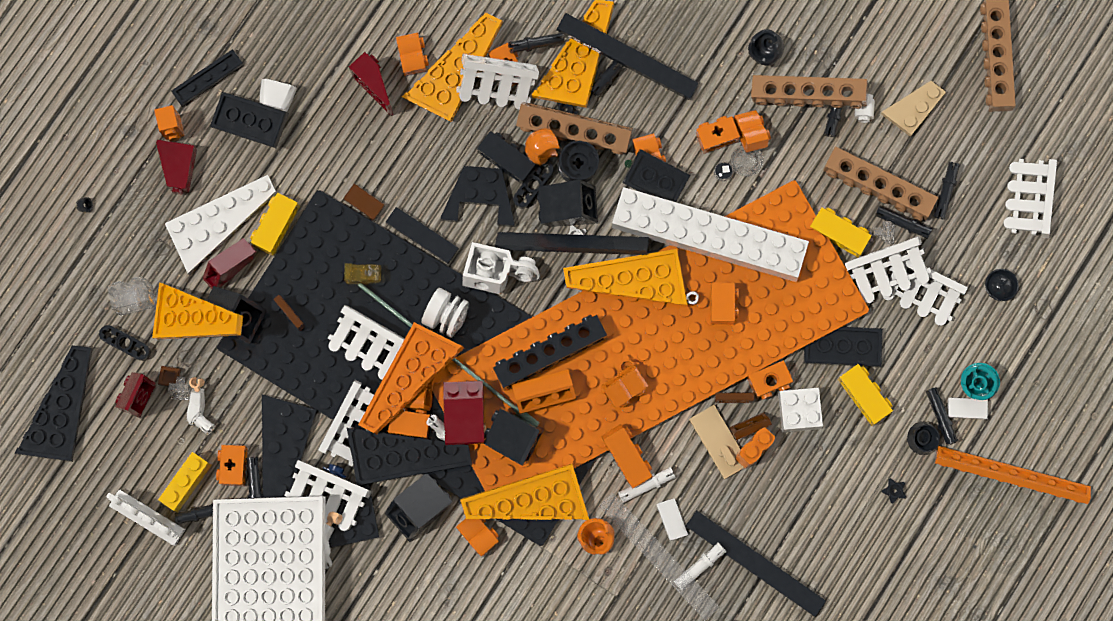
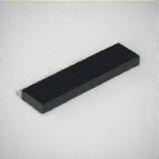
[171,49,244,107]
[385,207,459,264]

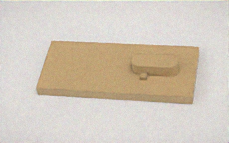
[689,405,744,479]

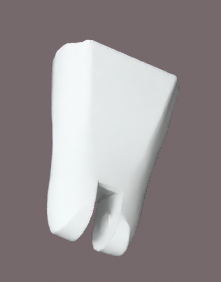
[259,79,297,112]

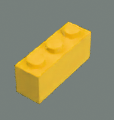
[250,192,300,256]
[810,207,872,258]
[838,364,893,426]
[158,452,212,512]

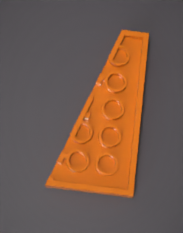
[358,322,464,435]

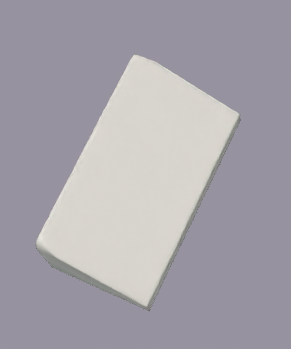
[656,499,688,542]

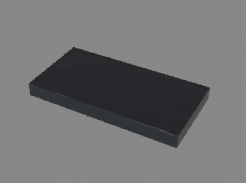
[210,92,289,149]
[803,327,883,368]

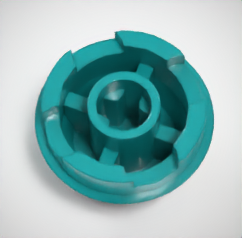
[961,363,1000,400]

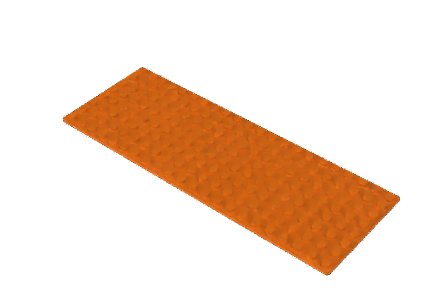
[433,180,869,491]

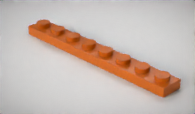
[935,446,1091,504]

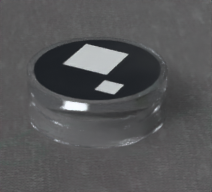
[714,162,733,182]

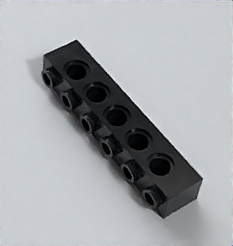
[493,315,607,391]

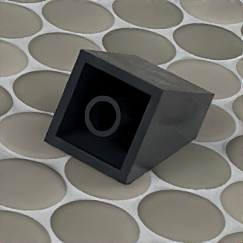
[537,179,598,227]
[206,286,267,344]
[484,408,544,466]
[384,473,453,542]

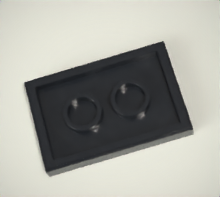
[622,149,691,202]

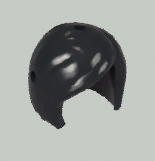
[748,29,784,66]

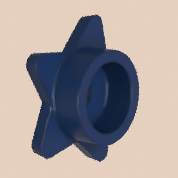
[323,463,346,478]

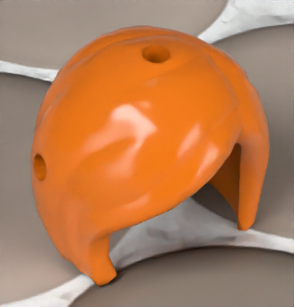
[525,128,560,165]
[577,518,615,555]

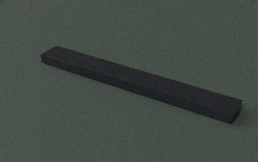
[556,13,698,100]
[495,232,649,255]
[685,510,826,617]

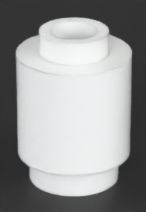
[855,94,875,123]

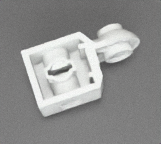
[462,242,540,294]

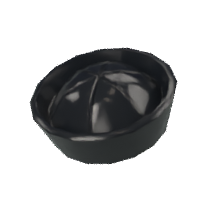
[985,268,1019,302]
[907,421,940,455]

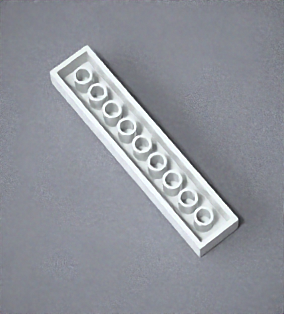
[612,187,809,282]

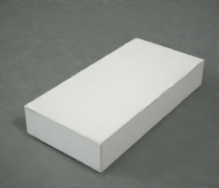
[947,398,988,420]

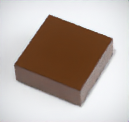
[158,366,181,388]

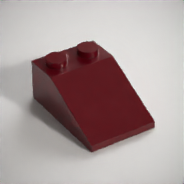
[349,52,393,116]
[115,372,156,418]
[443,381,484,445]

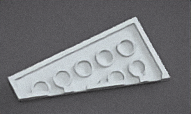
[165,175,276,275]

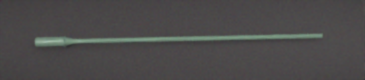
[358,283,540,426]

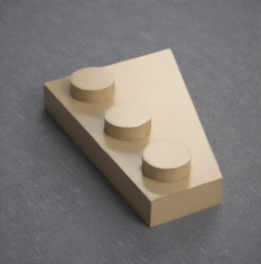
[881,81,946,137]

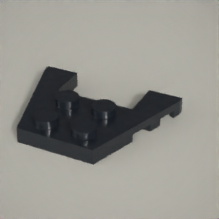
[440,166,515,227]

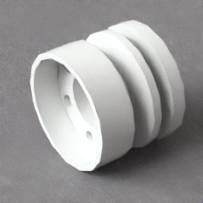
[421,288,469,338]

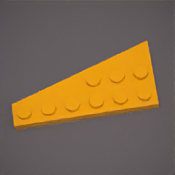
[532,0,614,108]
[402,13,503,122]
[563,249,687,306]
[152,282,243,340]
[460,464,589,520]

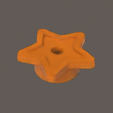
[614,355,639,373]

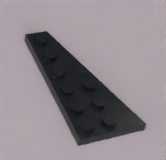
[14,345,92,462]
[261,394,317,498]
[347,427,472,485]
[328,483,380,548]

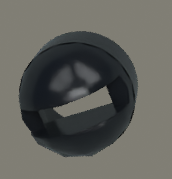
[76,197,93,213]

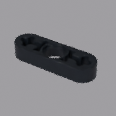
[513,161,553,209]
[99,325,151,361]

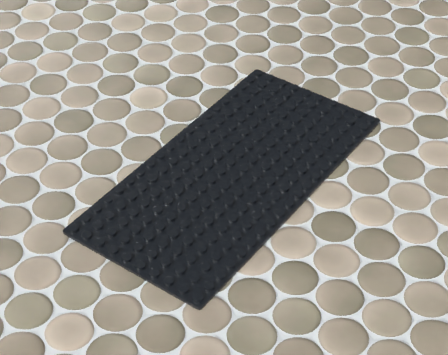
[217,190,597,546]

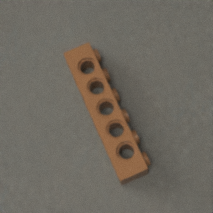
[980,0,1016,112]
[751,75,868,109]
[516,102,633,154]
[823,146,938,221]

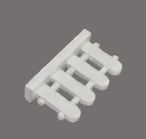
[456,54,539,110]
[1004,159,1057,238]
[845,236,932,303]
[882,255,968,326]
[328,305,405,380]
[318,380,374,466]
[284,460,372,531]
[106,489,186,546]

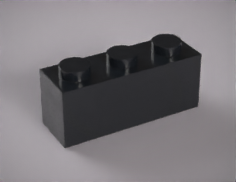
[477,131,536,185]

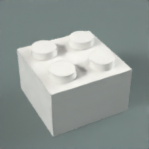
[778,388,823,433]

